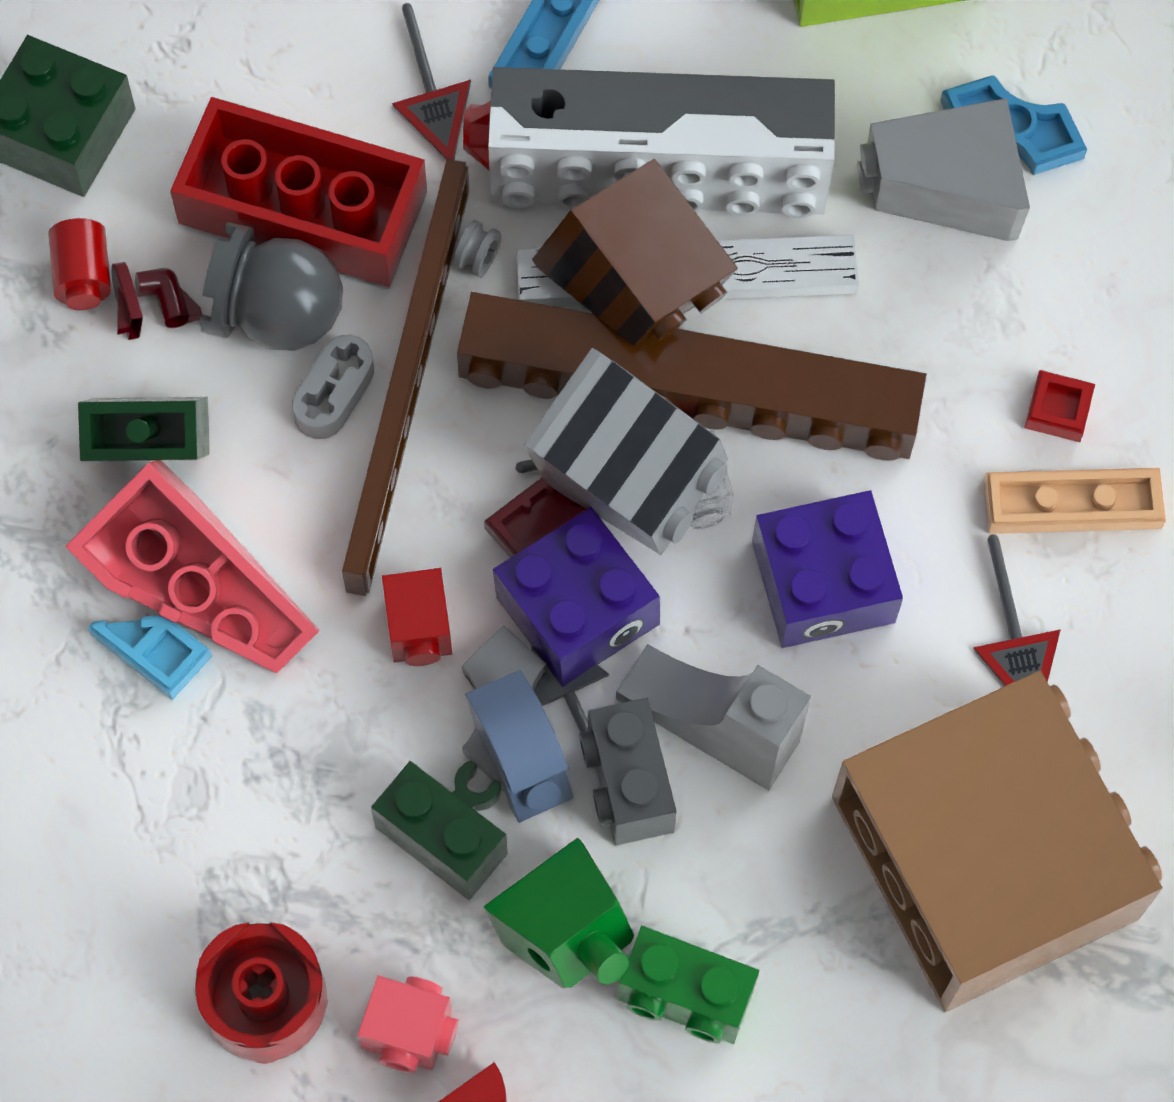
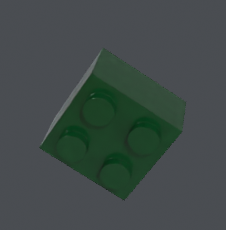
[0,34,136,197]

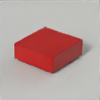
[1024,370,1095,442]

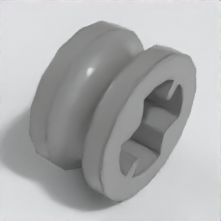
[453,220,501,278]

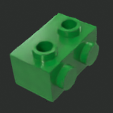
[618,925,760,1044]

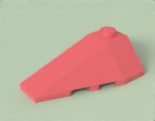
[65,460,320,673]

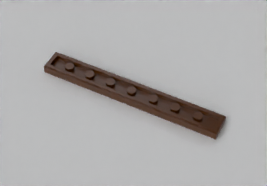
[342,159,470,596]

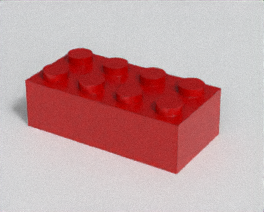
[170,96,427,287]

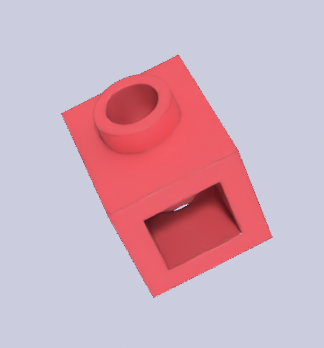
[358,975,459,1073]

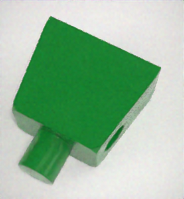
[483,837,634,988]

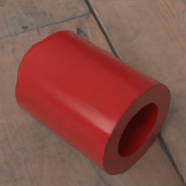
[48,218,111,310]

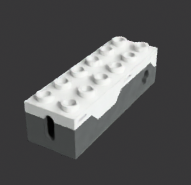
[463,67,835,218]

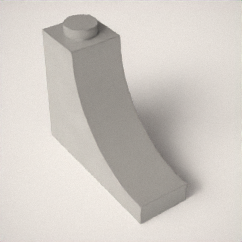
[616,644,811,791]

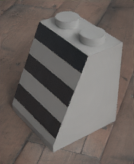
[523,348,728,555]

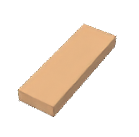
[983,468,1166,534]

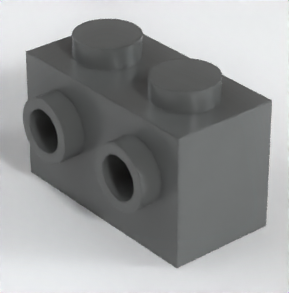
[579,697,677,846]

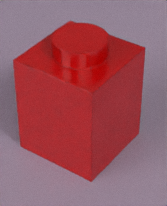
[382,568,452,666]

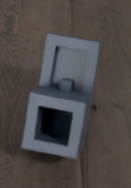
[465,670,574,823]

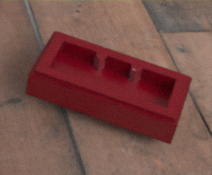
[484,477,587,558]

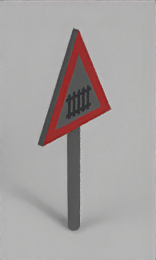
[392,3,471,160]
[973,534,1061,686]

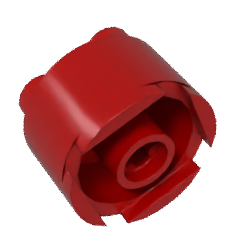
[195,922,328,1064]

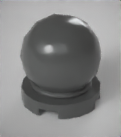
[200,222,343,351]

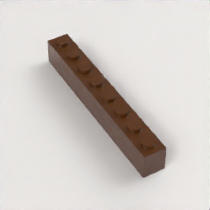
[457,292,927,461]

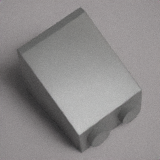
[857,98,1030,241]

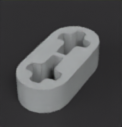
[292,335,374,439]

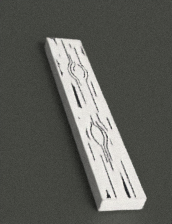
[516,234,859,307]

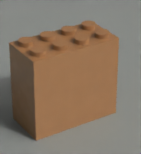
[832,670,1163,1012]

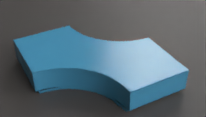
[940,75,1087,175]

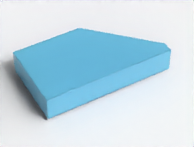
[88,615,212,700]

